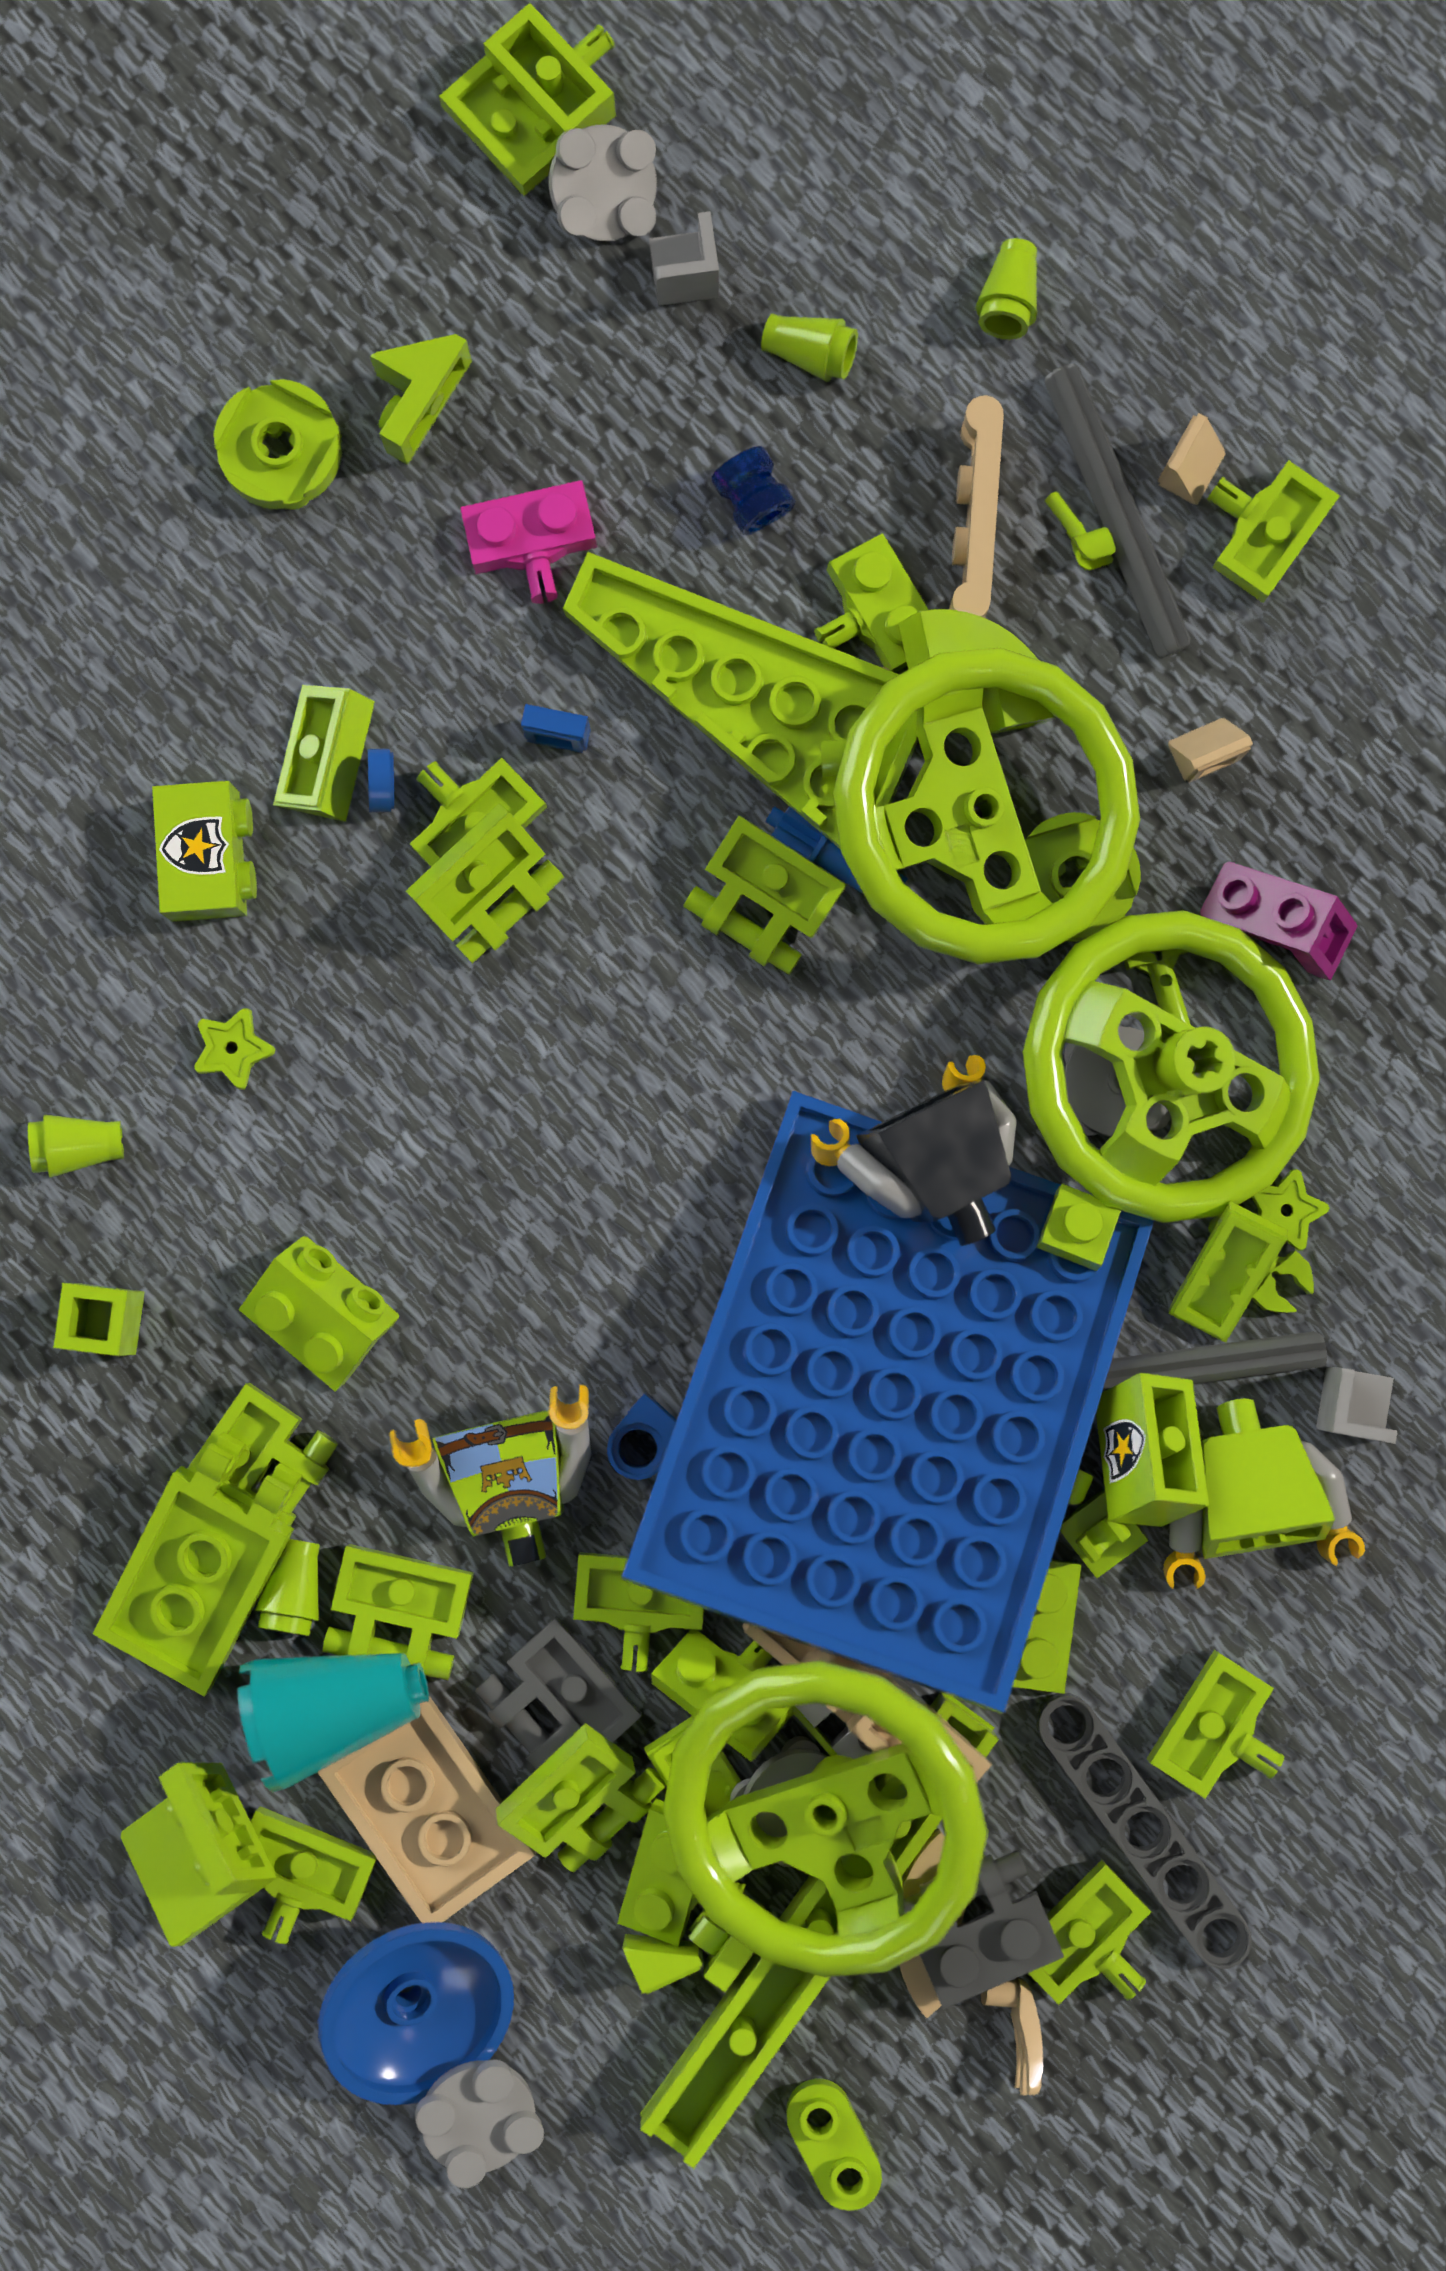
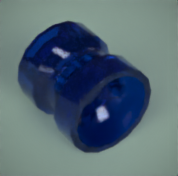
[711,446,796,535]

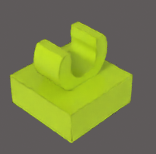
[1060,1488,1149,1578]
[689,1908,754,1992]

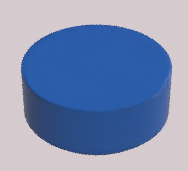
[368,749,394,813]

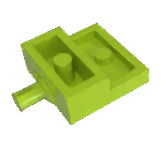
[439,3,616,196]

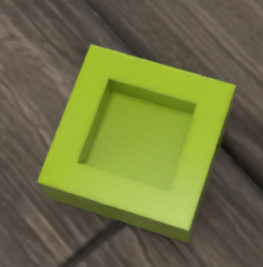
[1036,1184,1121,1271]

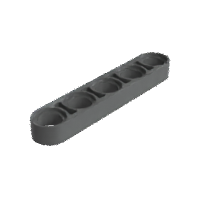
[1036,1693,1252,1969]

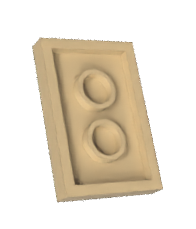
[318,1696,536,1923]

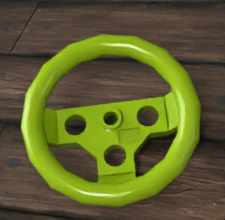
[833,648,1140,964]
[1022,910,1320,1223]
[663,1661,987,1977]

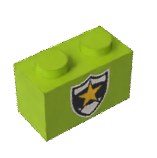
[152,781,257,922]
[1096,1373,1209,1527]

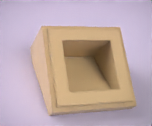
[1158,413,1225,504]
[1168,718,1253,783]

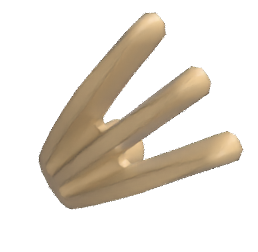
[981,1977,1043,2095]

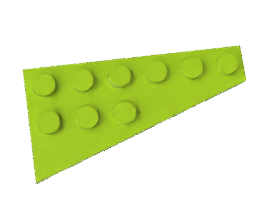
[563,552,918,849]

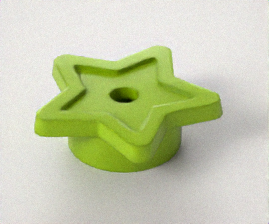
[194,1008,275,1090]
[1252,1169,1329,1251]

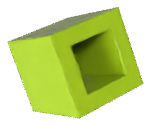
[53,1283,145,1356]

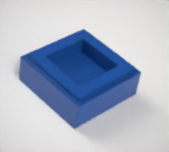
[521,704,591,753]

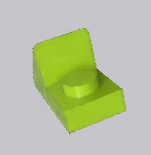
[370,334,472,465]

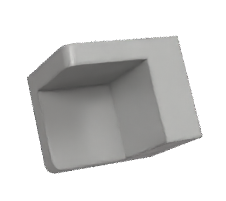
[649,211,719,306]
[1316,1366,1397,1444]

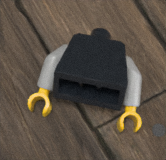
[811,1055,1016,1246]

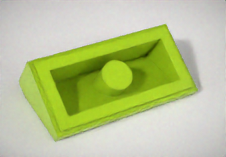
[273,685,375,822]

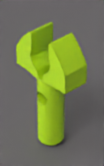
[1124,949,1191,1025]
[1208,1216,1314,1313]

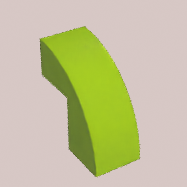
[898,609,1057,735]

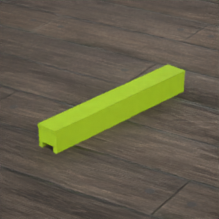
[640,1693,999,2169]

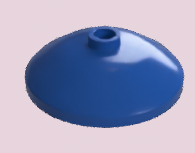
[318,1922,514,2105]

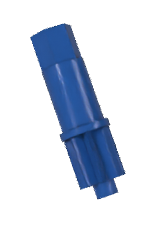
[765,806,908,893]

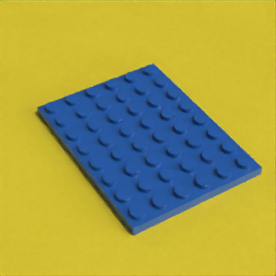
[621,1091,1154,1714]

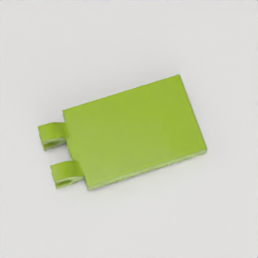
[93,1432,303,1697]

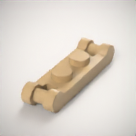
[949,395,1004,618]

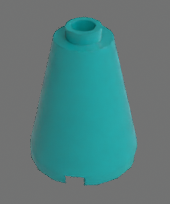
[238,1653,429,1792]

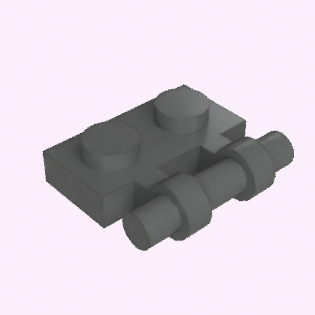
[475,1616,642,1770]
[904,1850,1064,2010]

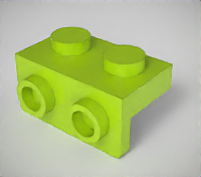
[238,1236,399,1392]

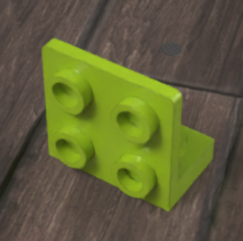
[121,1762,277,1947]

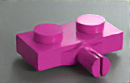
[460,480,597,604]

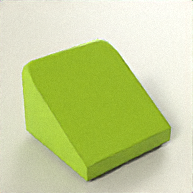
[623,1934,703,1994]

